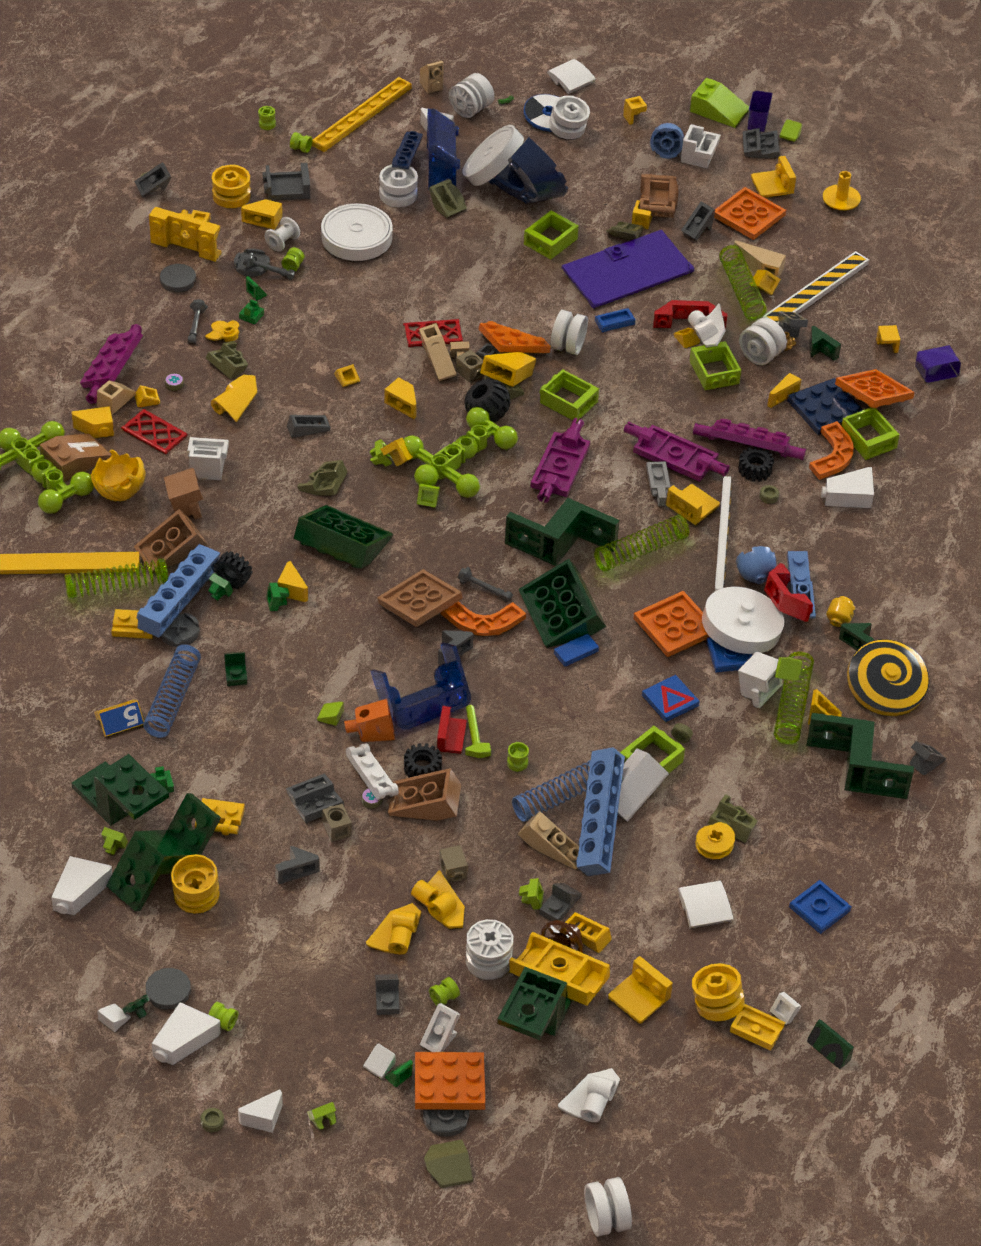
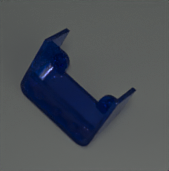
[427,108,460,190]
[370,643,471,730]

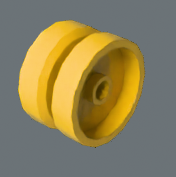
[212,165,251,209]
[692,963,745,1021]

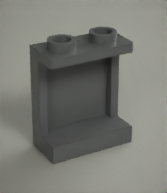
[263,163,310,201]

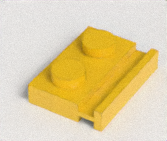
[111,609,153,639]
[730,1004,785,1051]

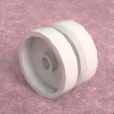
[549,96,590,139]
[379,164,418,207]
[551,310,588,355]
[739,317,787,365]
[584,1177,632,1237]

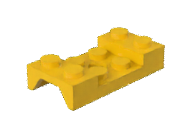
[149,207,222,262]
[509,932,610,1006]

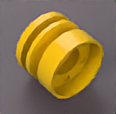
[171,854,220,914]

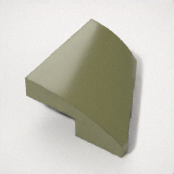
[206,341,248,379]
[297,460,348,496]
[707,794,758,843]

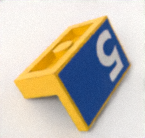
[94,699,144,737]

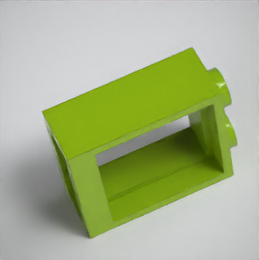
[524,210,579,260]
[690,341,741,391]
[539,369,599,421]
[842,408,900,460]
[620,726,685,773]

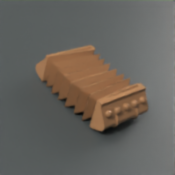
[639,174,679,218]

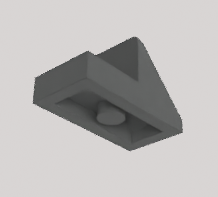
[134,162,172,197]
[681,201,716,241]
[778,311,808,337]
[438,630,474,668]
[910,741,946,775]
[275,846,320,884]
[539,883,582,921]
[375,974,399,1015]

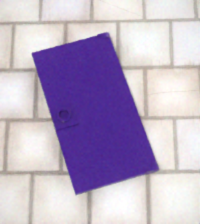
[561,230,695,309]

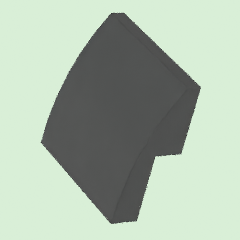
[742,128,780,158]
[286,773,344,823]

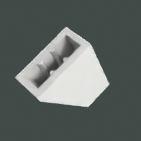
[821,467,874,508]
[52,856,113,915]
[152,1002,221,1065]

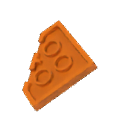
[478,321,551,353]

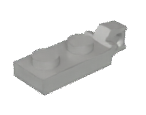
[646,462,670,506]

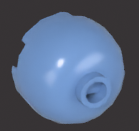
[650,123,684,159]
[736,546,777,584]

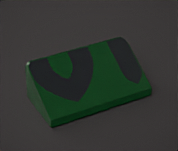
[807,1019,854,1069]

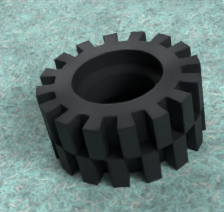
[738,447,774,482]
[213,551,253,589]
[404,743,442,778]

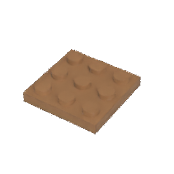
[377,569,462,627]

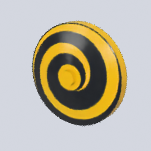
[847,639,929,716]

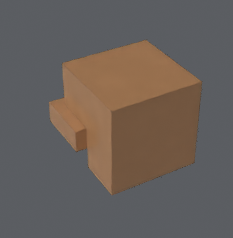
[164,468,203,520]

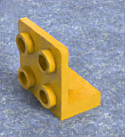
[751,156,796,198]
[666,484,720,525]
[608,956,673,1024]

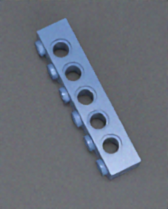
[137,544,220,638]
[576,747,625,876]

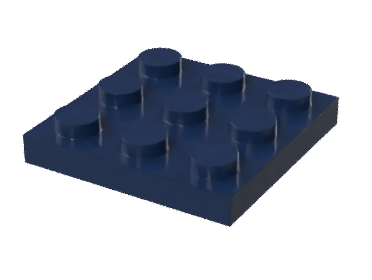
[787,378,863,435]

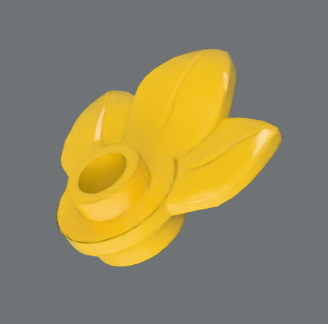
[205,320,240,342]

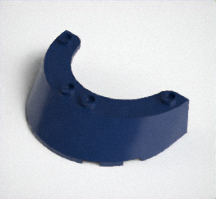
[488,137,568,204]

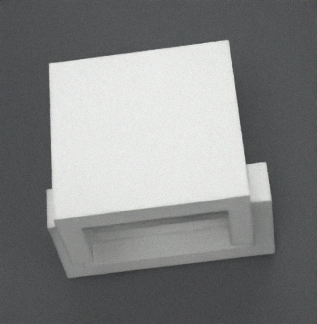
[681,124,721,168]
[187,437,229,480]
[738,651,783,708]

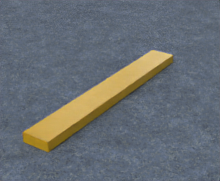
[312,77,412,152]
[0,552,140,574]

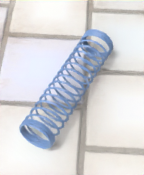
[143,645,201,738]
[512,760,590,822]

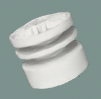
[449,73,494,118]
[466,919,513,980]

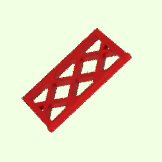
[403,319,463,347]
[121,409,187,454]

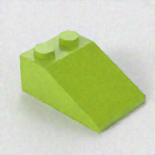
[690,78,749,128]

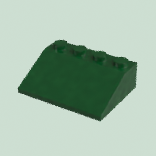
[293,505,393,568]
[518,559,607,648]

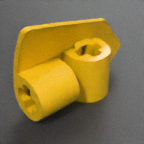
[211,375,257,422]
[411,870,465,929]
[366,903,421,955]

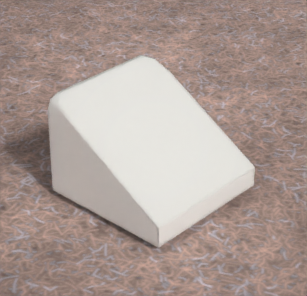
[97,1004,131,1032]
[363,1044,396,1079]

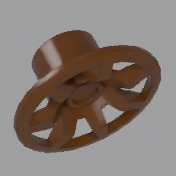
[541,920,583,953]

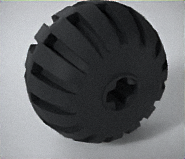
[464,378,511,422]

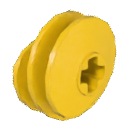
[695,822,735,860]

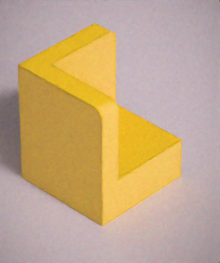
[623,96,647,125]
[632,200,653,229]
[749,270,781,295]
[876,325,900,353]
[380,438,413,466]

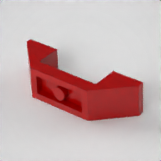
[653,300,727,330]
[764,563,813,622]

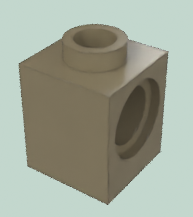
[456,350,484,383]
[322,804,352,842]
[439,845,468,883]

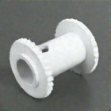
[265,217,300,252]

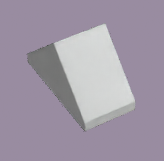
[238,1089,283,1133]

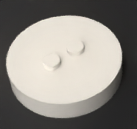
[462,125,524,186]
[321,203,393,261]
[702,587,784,654]

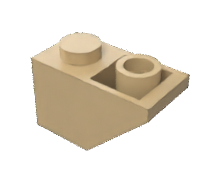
[420,61,444,94]
[97,380,136,415]

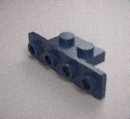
[392,131,423,170]

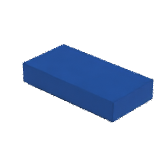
[595,308,636,332]
[554,634,599,667]

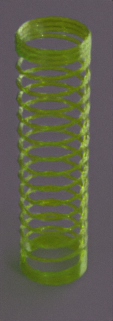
[719,245,767,320]
[594,514,689,572]
[64,558,168,599]
[773,651,814,744]

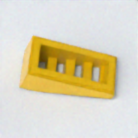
[767,373,802,408]
[565,912,612,953]

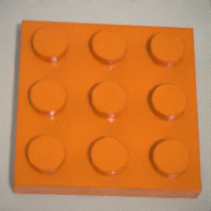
[714,187,786,240]
[835,369,915,408]
[633,591,710,657]
[415,1052,485,1110]

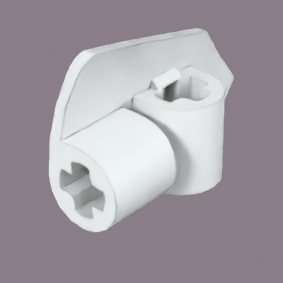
[688,303,725,347]
[558,1068,620,1122]

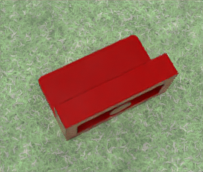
[437,706,467,754]

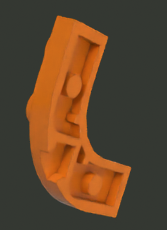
[809,421,854,480]
[441,601,526,636]

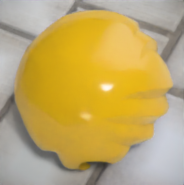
[91,450,146,501]

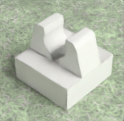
[770,992,801,1025]

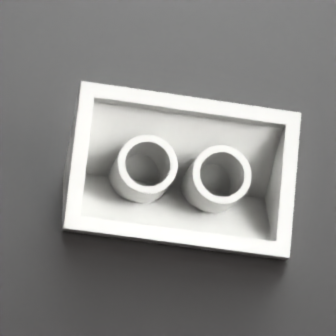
[618,749,669,822]

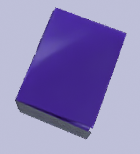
[747,91,773,132]
[915,345,961,383]

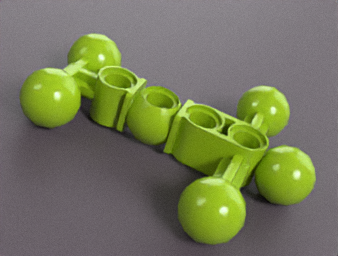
[404,407,518,498]
[0,421,94,514]

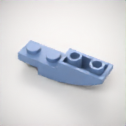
[787,551,816,619]

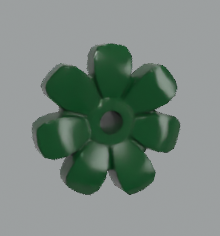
[122,994,150,1019]

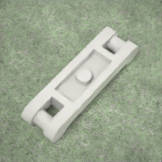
[346,743,399,800]

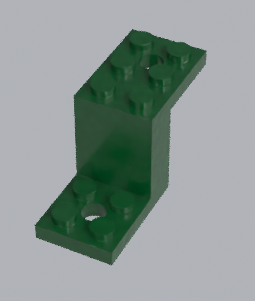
[505,498,620,566]
[806,713,914,799]
[71,754,169,826]
[106,793,221,911]
[497,967,573,1040]

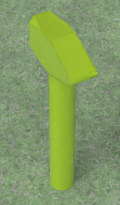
[465,705,491,758]

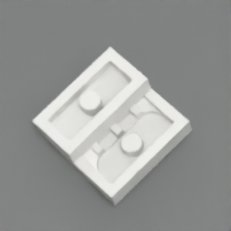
[547,59,596,94]
[678,881,733,929]

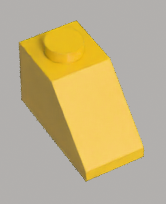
[241,199,282,230]
[384,377,417,419]
[71,406,114,438]

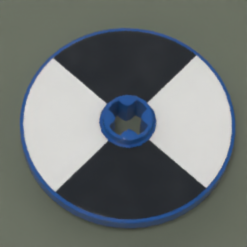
[523,94,559,132]

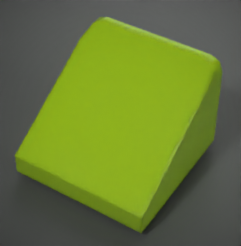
[779,119,802,142]
[775,657,802,681]
[317,702,344,726]

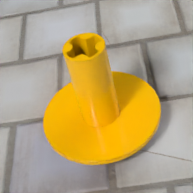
[823,171,861,210]

